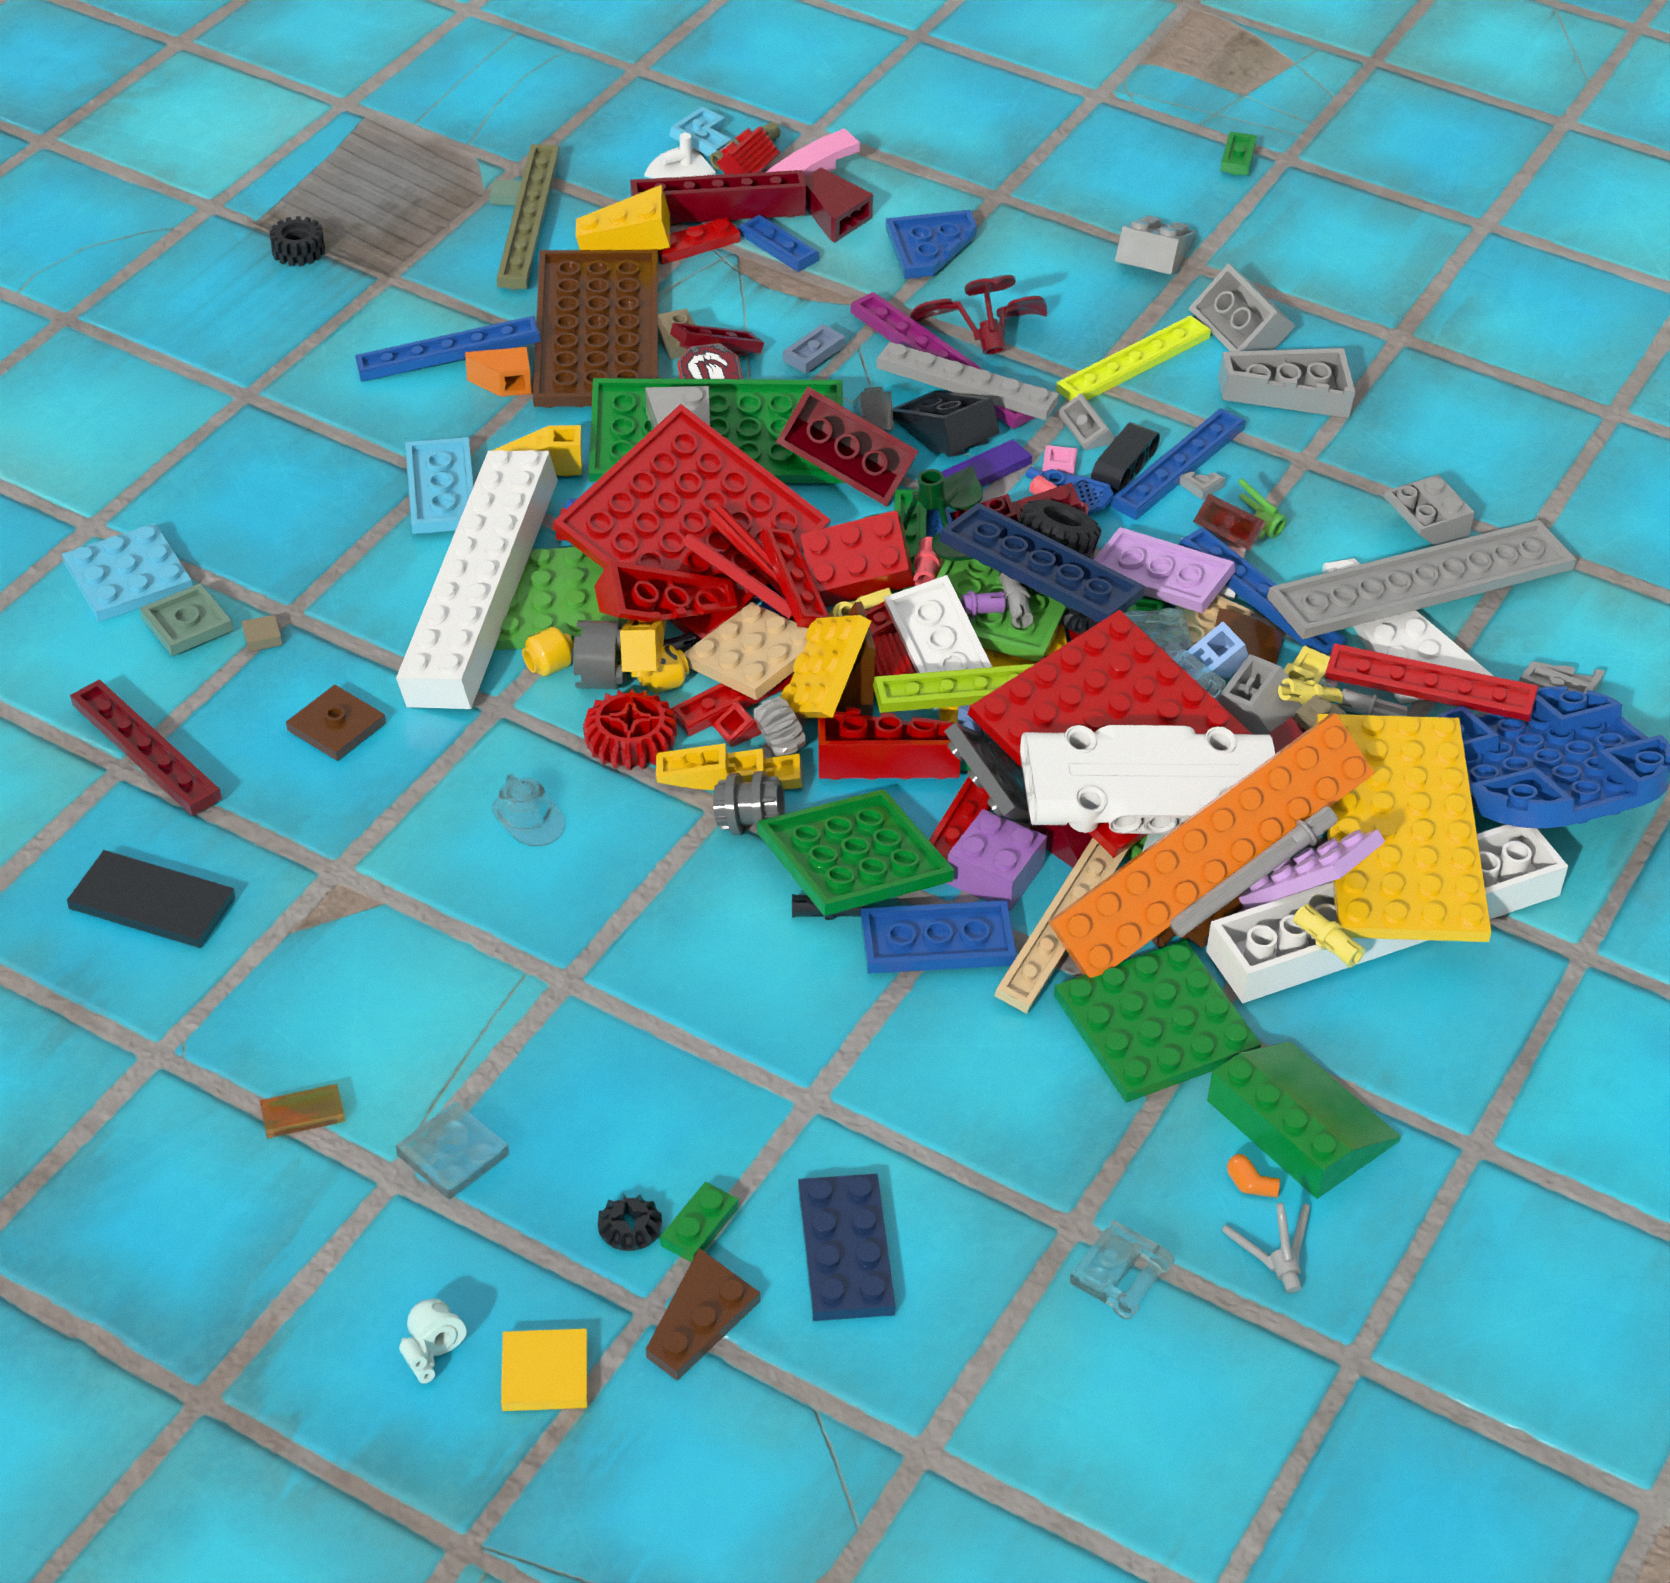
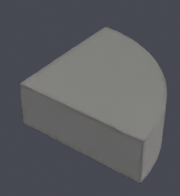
[1179,472,1225,500]

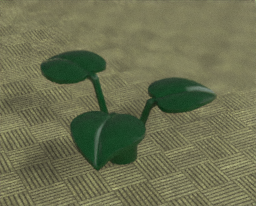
[862,466,983,561]

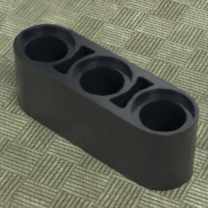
[1091,422,1160,492]

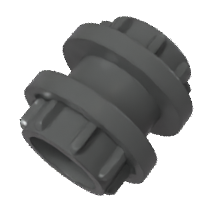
[713,771,785,835]

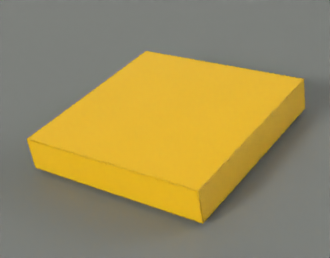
[501,1329,587,1411]

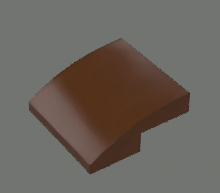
[1215,608,1283,665]

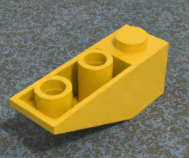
[492,425,582,476]

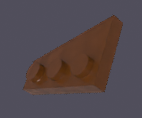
[646,1248,760,1381]

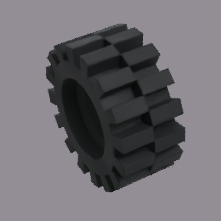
[269,216,325,266]

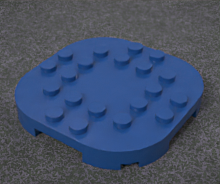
[1439,686,1670,828]

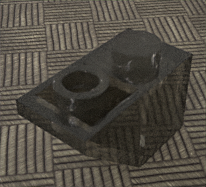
[853,387,894,433]

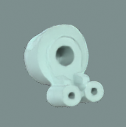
[399,1298,467,1384]

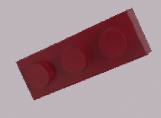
[670,323,764,356]

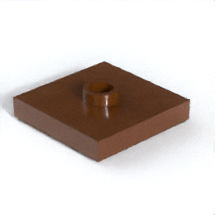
[286,684,386,761]

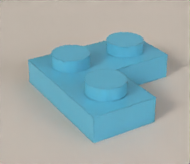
[669,106,732,157]

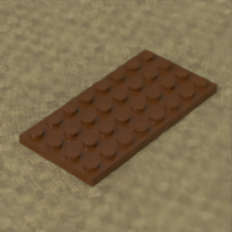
[533,249,658,408]

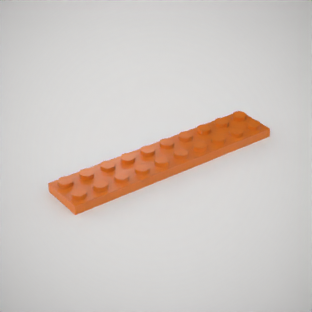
[1047,713,1375,978]

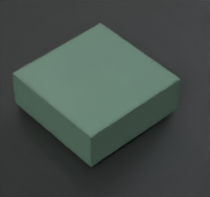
[490,179,521,206]

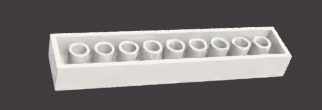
[396,450,558,709]
[1206,825,1568,1003]

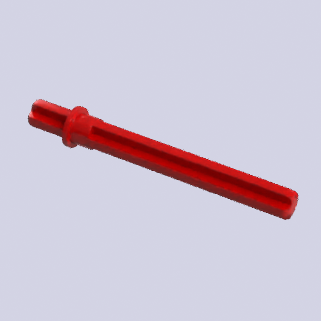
[708,505,830,617]

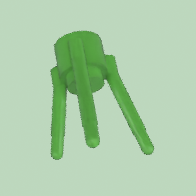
[1203,479,1287,540]

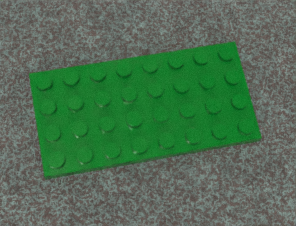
[589,378,844,484]

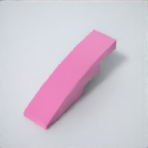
[766,129,860,178]

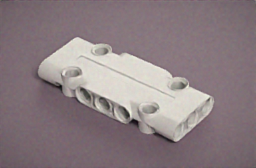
[1020,725,1275,834]

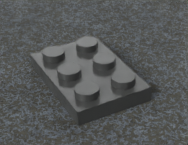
[944,722,1031,824]

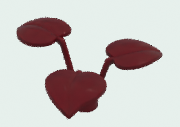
[910,275,1047,355]

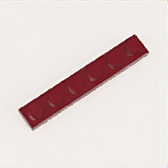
[70,679,222,816]

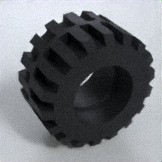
[1018,500,1102,559]

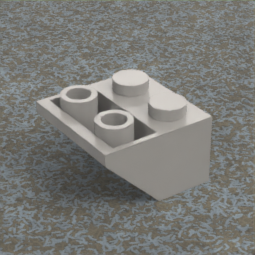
[1383,475,1475,546]
[1219,654,1303,735]

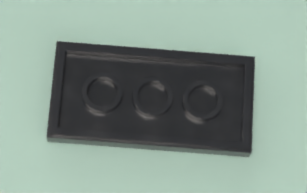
[67,850,235,948]

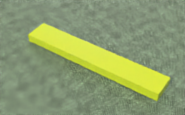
[1056,315,1211,401]

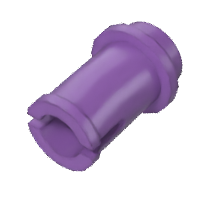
[961,591,1005,618]

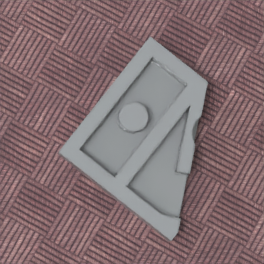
[1519,662,1605,694]

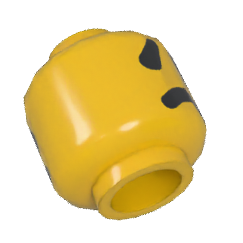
[637,645,689,694]

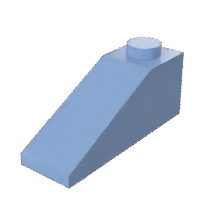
[1175,622,1248,691]

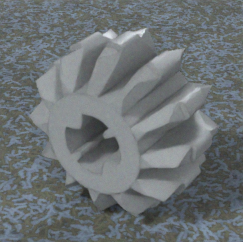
[754,696,806,756]

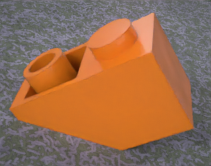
[465,347,532,397]

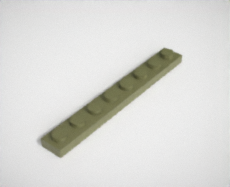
[497,144,560,290]

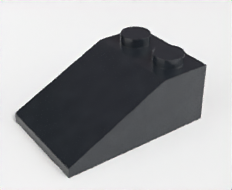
[888,390,1000,457]

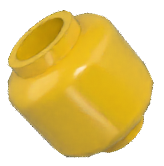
[522,627,574,677]

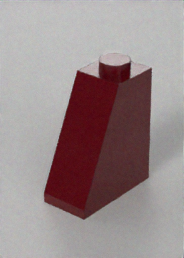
[804,167,873,243]

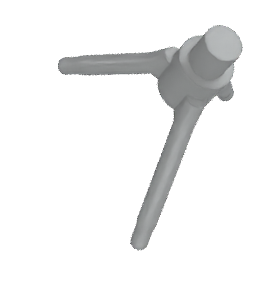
[1222,1203,1310,1293]

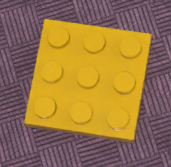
[781,615,871,718]

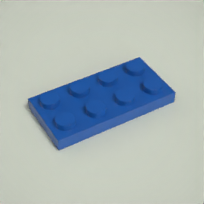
[860,900,1017,974]

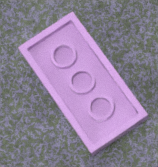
[1093,527,1235,613]
[1238,829,1385,910]

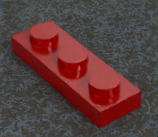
[658,217,740,265]

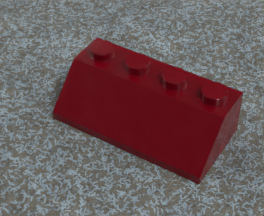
[776,386,920,507]

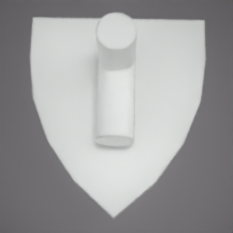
[645,133,716,178]

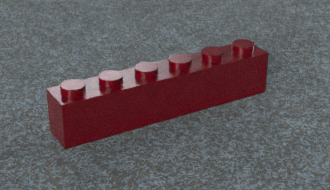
[630,170,806,224]

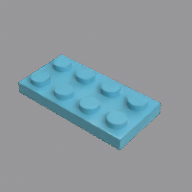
[405,437,474,534]

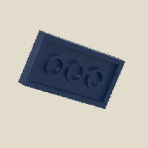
[798,1174,895,1321]

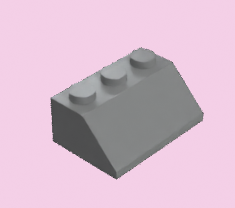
[1188,263,1295,351]

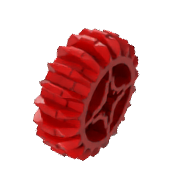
[583,688,678,771]

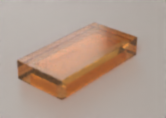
[259,1084,345,1139]

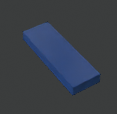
[738,215,819,272]

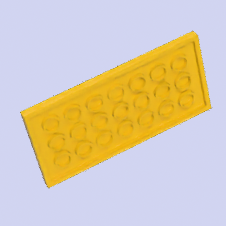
[1316,714,1491,942]

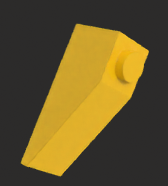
[620,619,666,677]

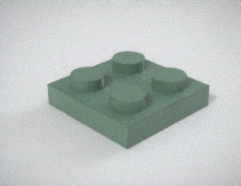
[140,583,233,656]

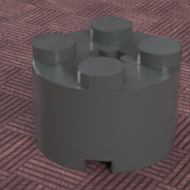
[573,620,629,690]

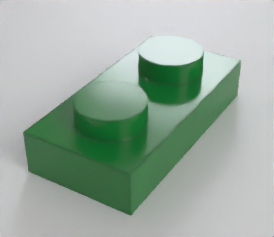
[1220,131,1257,176]
[660,1181,739,1262]

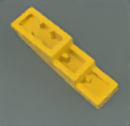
[656,743,803,790]

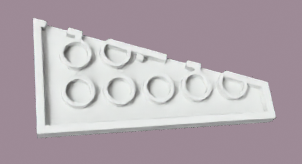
[1322,558,1495,705]

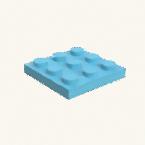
[62,523,193,622]

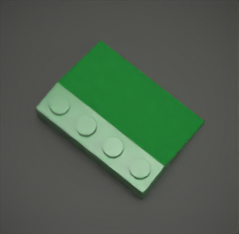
[1207,1041,1401,1199]

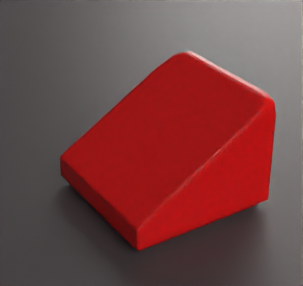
[712,701,761,747]

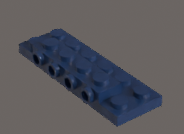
[939,503,1145,623]

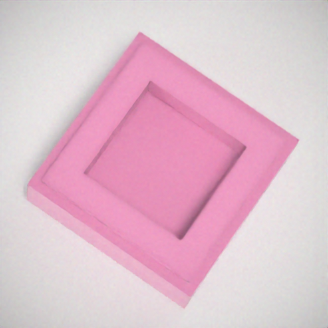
[1043,445,1077,475]

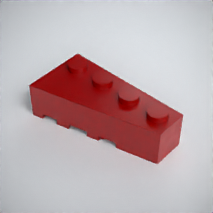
[818,707,960,780]

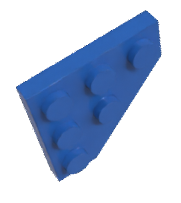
[885,210,977,279]

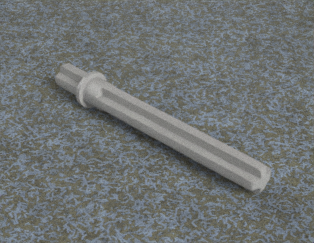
[1170,806,1338,937]

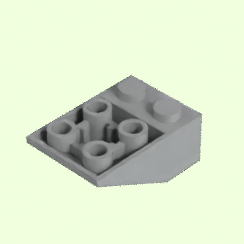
[1115,215,1196,274]

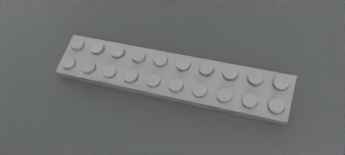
[1267,520,1577,639]

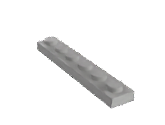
[876,342,1059,421]

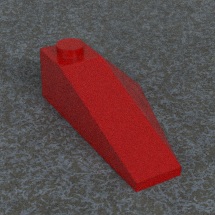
[594,561,738,622]

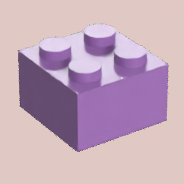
[946,809,1047,911]

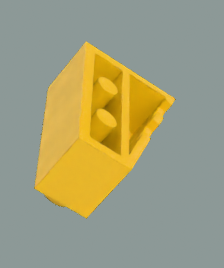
[575,185,670,250]

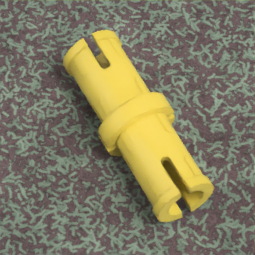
[1278,678,1343,707]
[1293,904,1365,967]

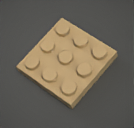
[684,602,808,700]

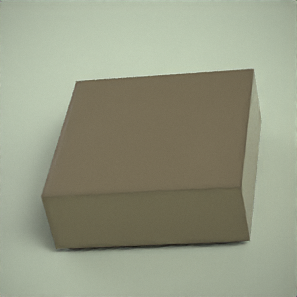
[241,615,282,652]

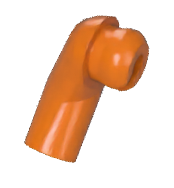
[1227,1154,1280,1198]

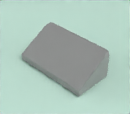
[1056,393,1115,451]

